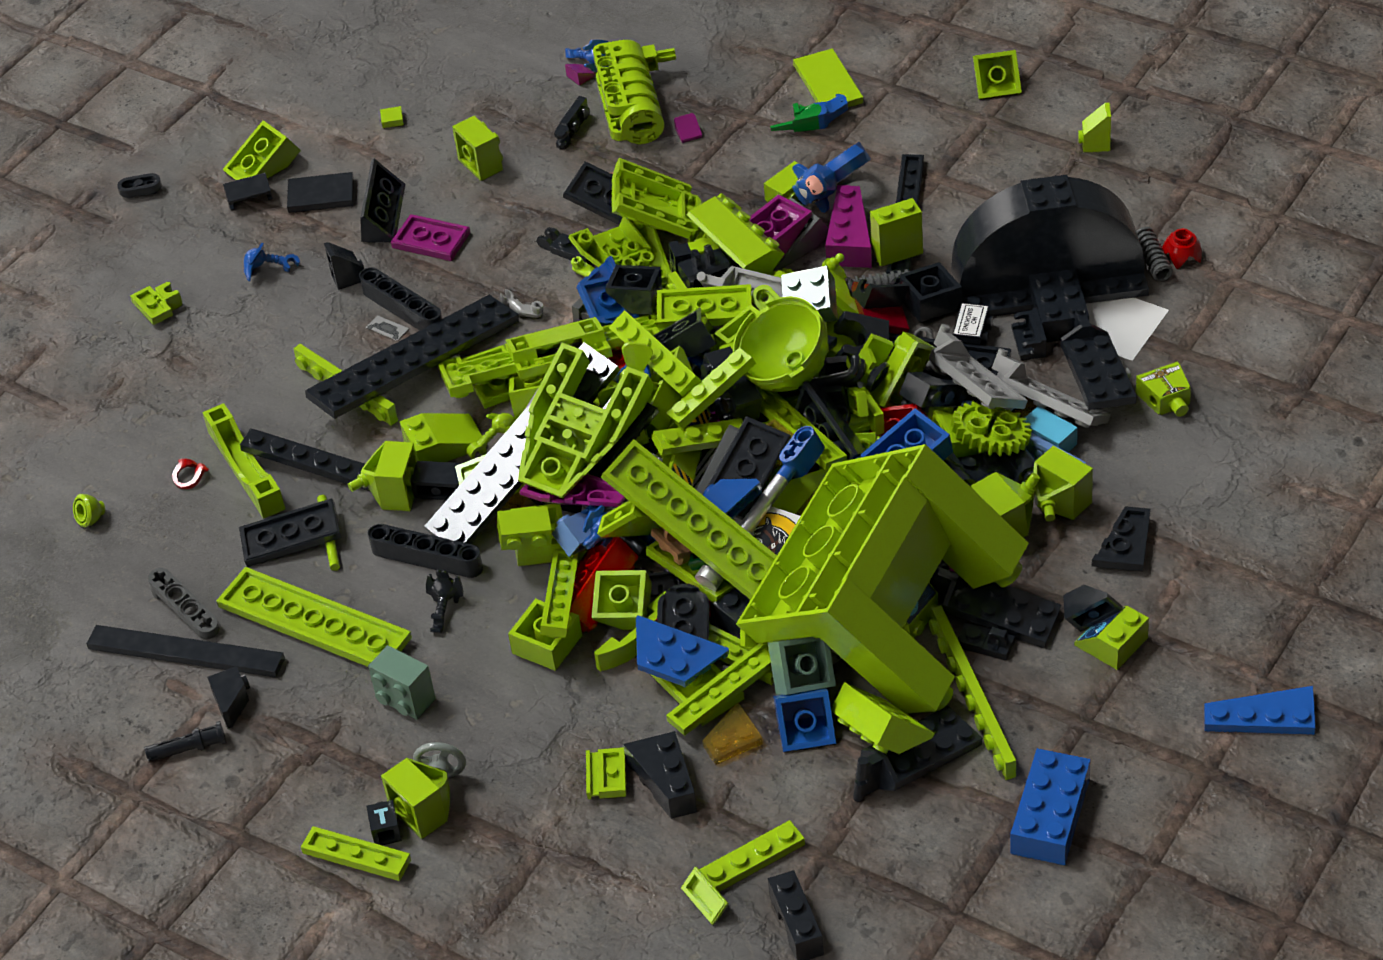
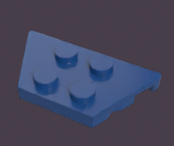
[576,256,640,327]
[636,615,729,687]

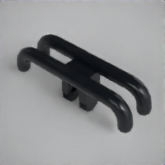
[778,355,866,397]

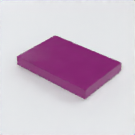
[391,214,471,261]

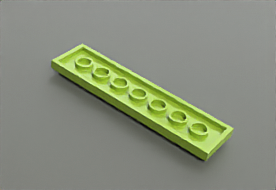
[601,439,777,600]
[216,567,412,667]

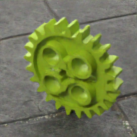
[951,401,1032,456]

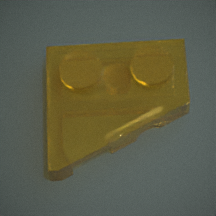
[703,703,763,765]

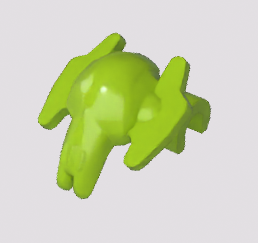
[466,413,516,460]

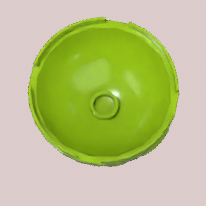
[733,296,829,392]

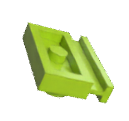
[586,747,627,800]

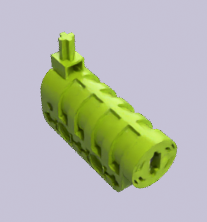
[593,40,676,144]

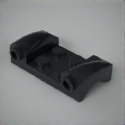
[944,447,1035,487]

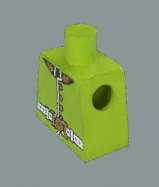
[1136,361,1191,417]

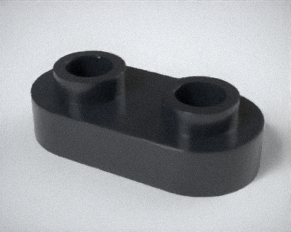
[117,173,162,198]

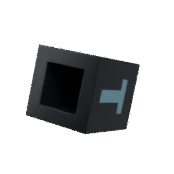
[366,800,402,846]

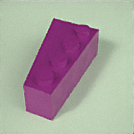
[825,185,872,268]

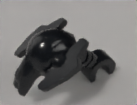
[426,569,464,633]

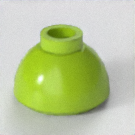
[73,494,105,528]

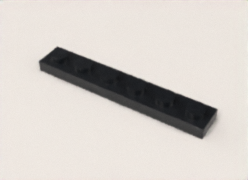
[240,428,371,492]

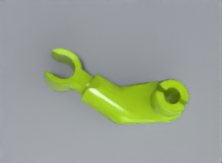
[571,256,595,277]

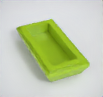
[681,867,729,925]

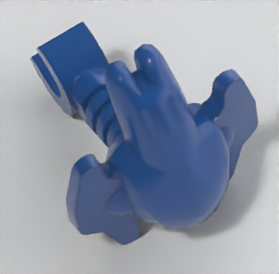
[565,39,609,72]
[244,243,300,281]
[581,505,614,549]

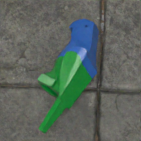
[770,94,848,132]

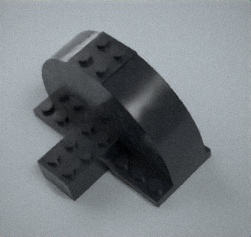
[951,174,1149,342]

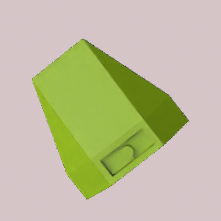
[568,217,671,287]

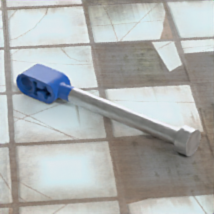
[695,426,825,591]

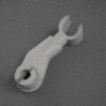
[500,289,544,318]

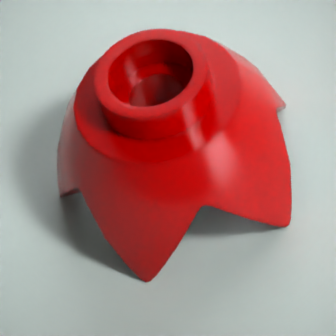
[1162,228,1202,269]

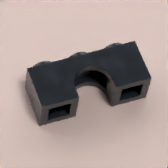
[768,870,824,960]

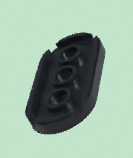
[657,584,710,641]

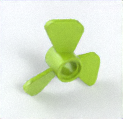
[598,342,659,408]

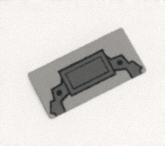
[366,316,409,340]

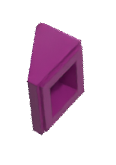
[565,64,596,85]
[674,113,702,143]

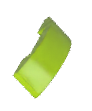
[594,591,666,672]

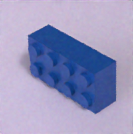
[857,408,953,461]
[1010,748,1091,865]

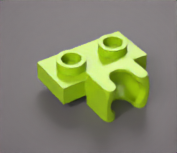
[130,282,182,325]

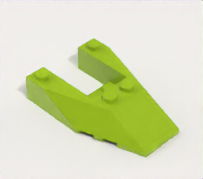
[518,343,655,498]

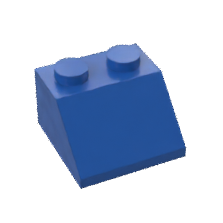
[773,688,836,752]

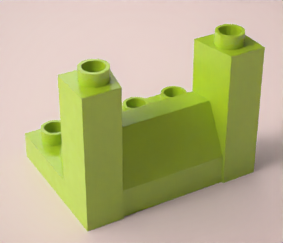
[736,444,1029,713]

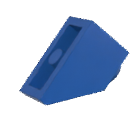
[703,479,762,519]

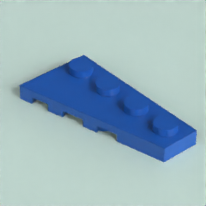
[1204,686,1315,735]

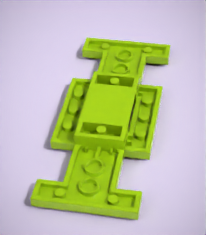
[438,306,663,398]

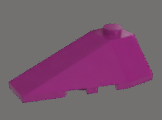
[520,474,626,507]

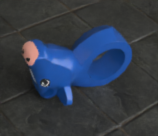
[792,142,871,213]

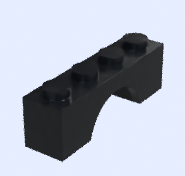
[899,372,979,408]

